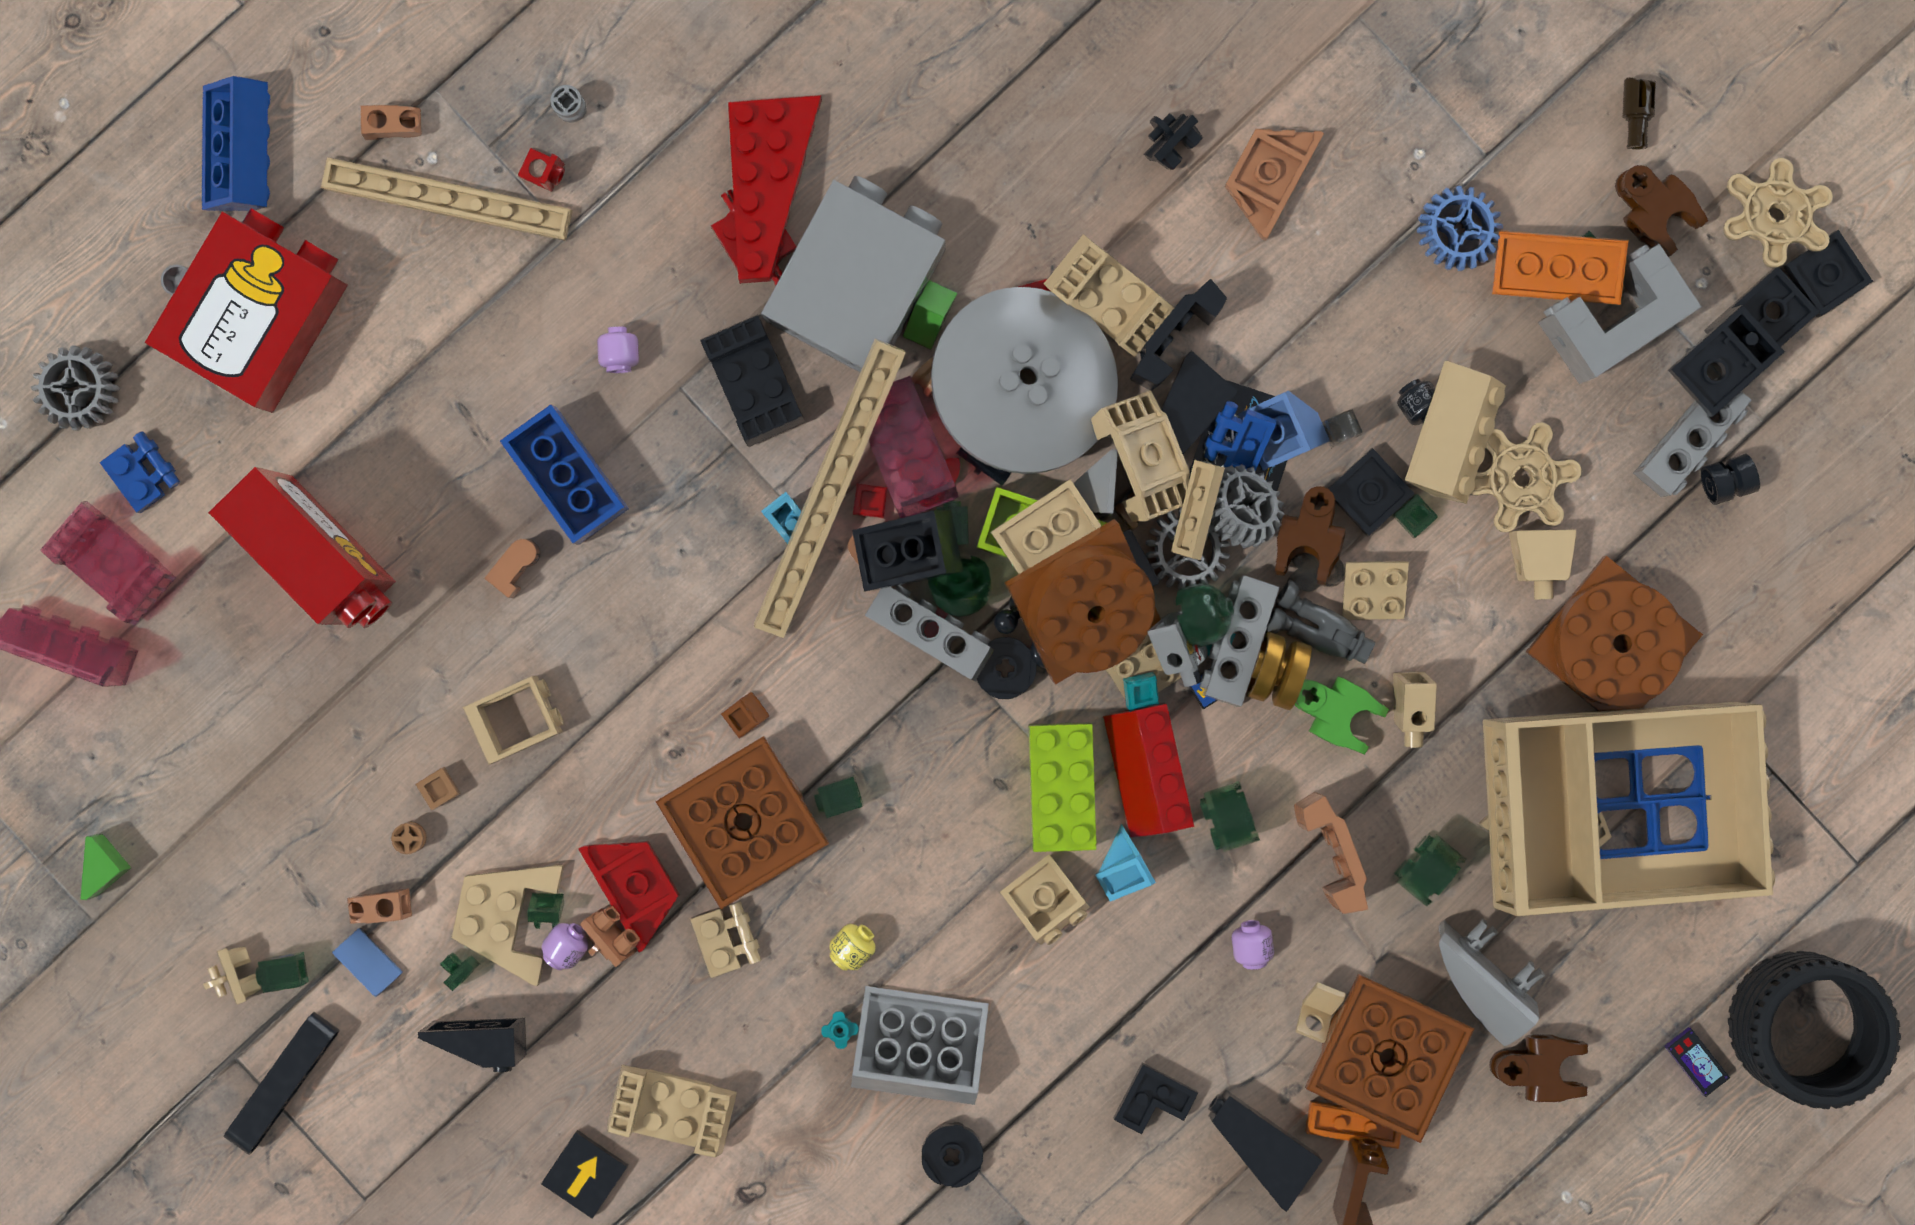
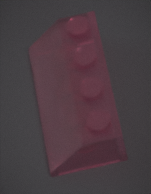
[0,604,138,687]

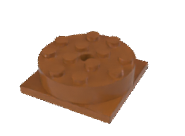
[1005,519,1161,685]
[1526,556,1703,711]
[655,736,829,909]
[1305,973,1474,1143]

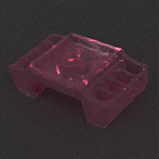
[40,501,176,625]

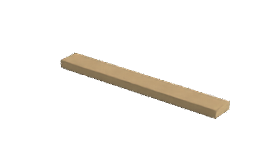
[321,157,572,241]

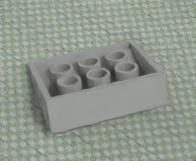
[851,986,989,1105]

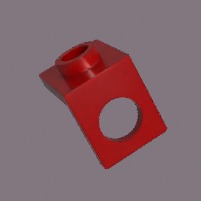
[518,148,565,192]

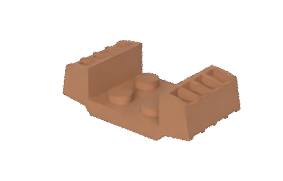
[1294,792,1368,914]

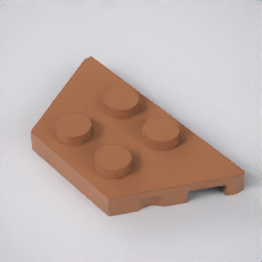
[1225,129,1324,241]

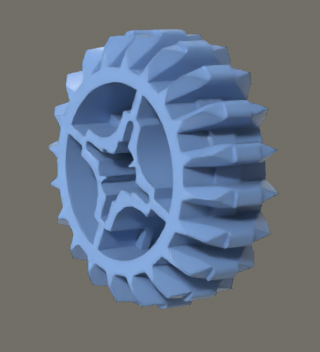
[1417,186,1503,271]

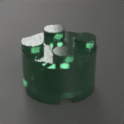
[1200,781,1260,853]
[1394,834,1466,907]

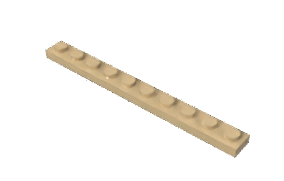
[754,339,906,638]

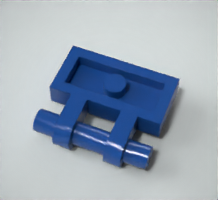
[1204,401,1277,471]
[99,431,180,513]

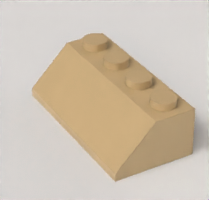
[1405,361,1506,504]

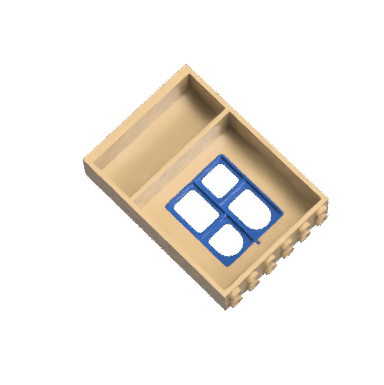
[1483,702,1775,916]

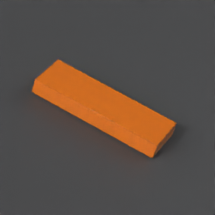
[1305,1101,1401,1149]

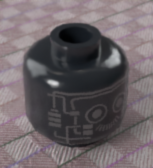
[1397,379,1435,425]

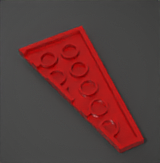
[728,95,822,284]

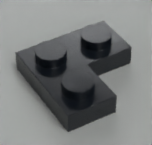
[1113,1063,1198,1134]

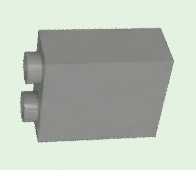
[761,176,946,372]

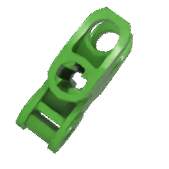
[1295,676,1389,755]

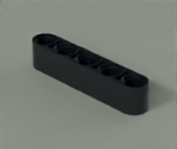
[223,1012,340,1155]

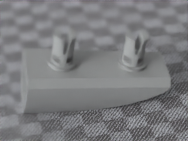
[1439,919,1545,1046]

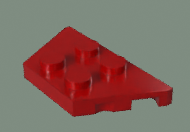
[578,841,680,953]

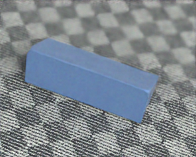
[332,928,403,997]

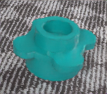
[821,1011,859,1049]

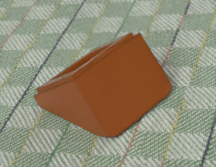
[721,692,769,739]

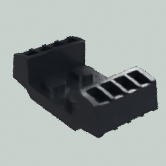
[1130,279,1227,391]
[700,314,805,447]

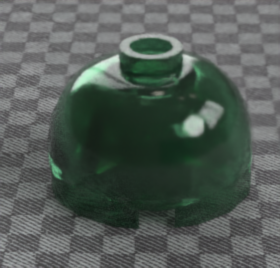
[928,555,992,617]
[1176,583,1234,648]

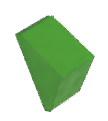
[903,280,957,350]
[80,834,131,900]

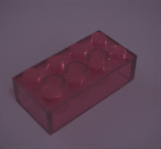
[868,375,959,518]

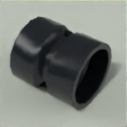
[1701,454,1760,505]

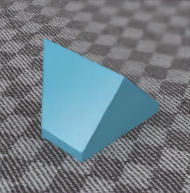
[1095,824,1156,902]

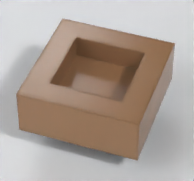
[415,767,461,811]

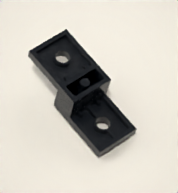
[1668,267,1819,417]

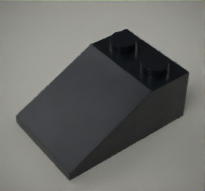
[852,510,963,592]
[418,1018,527,1072]

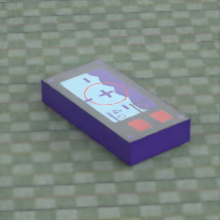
[1664,1027,1730,1097]

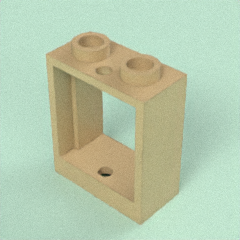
[463,676,564,764]

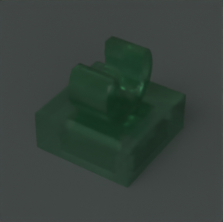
[1392,494,1438,538]
[527,893,564,929]
[440,952,480,991]

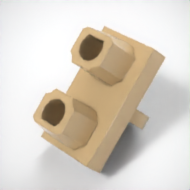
[203,947,261,1005]

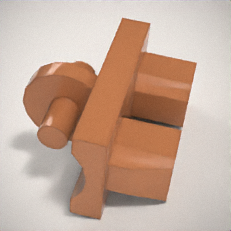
[580,906,640,967]

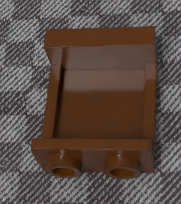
[1333,1137,1389,1225]

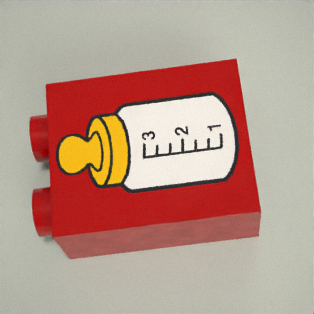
[145,208,348,413]
[208,467,396,628]

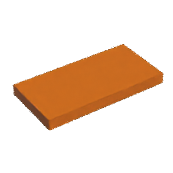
[1492,230,1629,305]

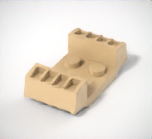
[1044,234,1174,357]
[1091,390,1190,522]
[607,1065,737,1158]

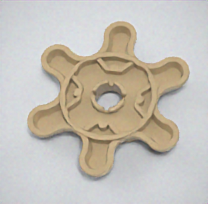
[1723,158,1833,268]
[1471,423,1582,533]

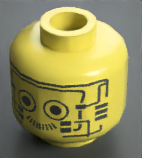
[829,924,875,971]

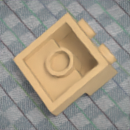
[1000,854,1090,945]

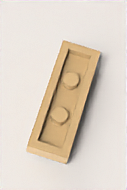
[1171,460,1225,560]

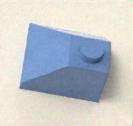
[1238,391,1330,470]

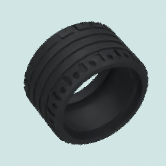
[1728,951,1901,1109]

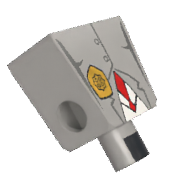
[1147,607,1208,687]

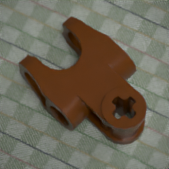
[1615,165,1708,257]
[1275,486,1346,586]
[1489,1034,1588,1102]

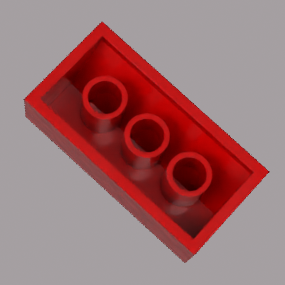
[1103,702,1195,838]

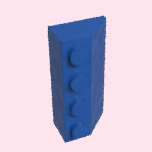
[202,76,270,211]

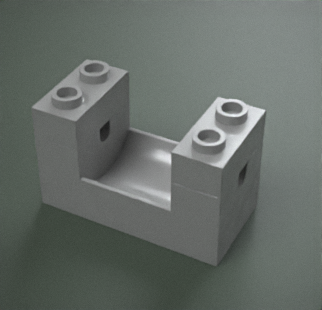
[1538,244,1702,384]

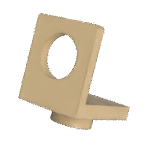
[1296,982,1346,1043]

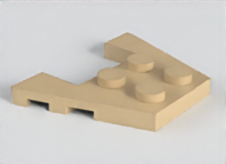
[452,865,564,986]

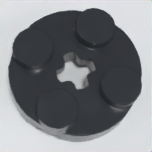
[977,637,1036,699]
[922,1122,983,1188]

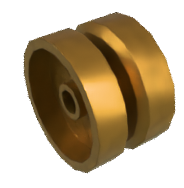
[1247,632,1312,710]

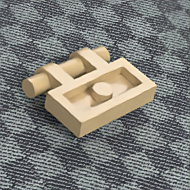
[690,901,761,978]

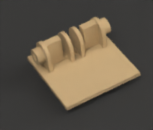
[1342,561,1409,620]
[1106,634,1181,699]

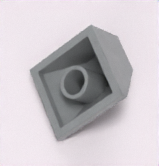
[1074,449,1118,516]

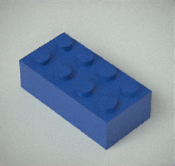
[500,404,629,545]

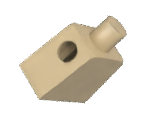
[1509,530,1576,600]
[1393,672,1437,748]

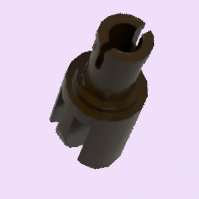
[1622,77,1656,150]

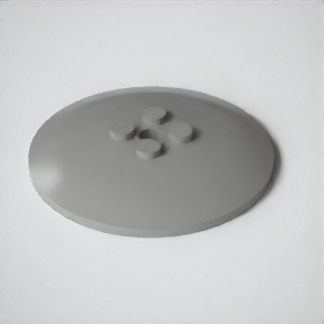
[931,287,1118,474]

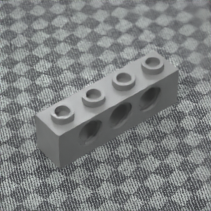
[1633,377,1751,497]
[1200,575,1279,707]
[865,585,994,682]

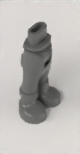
[1265,580,1375,664]

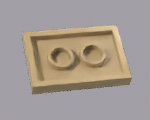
[991,479,1101,574]

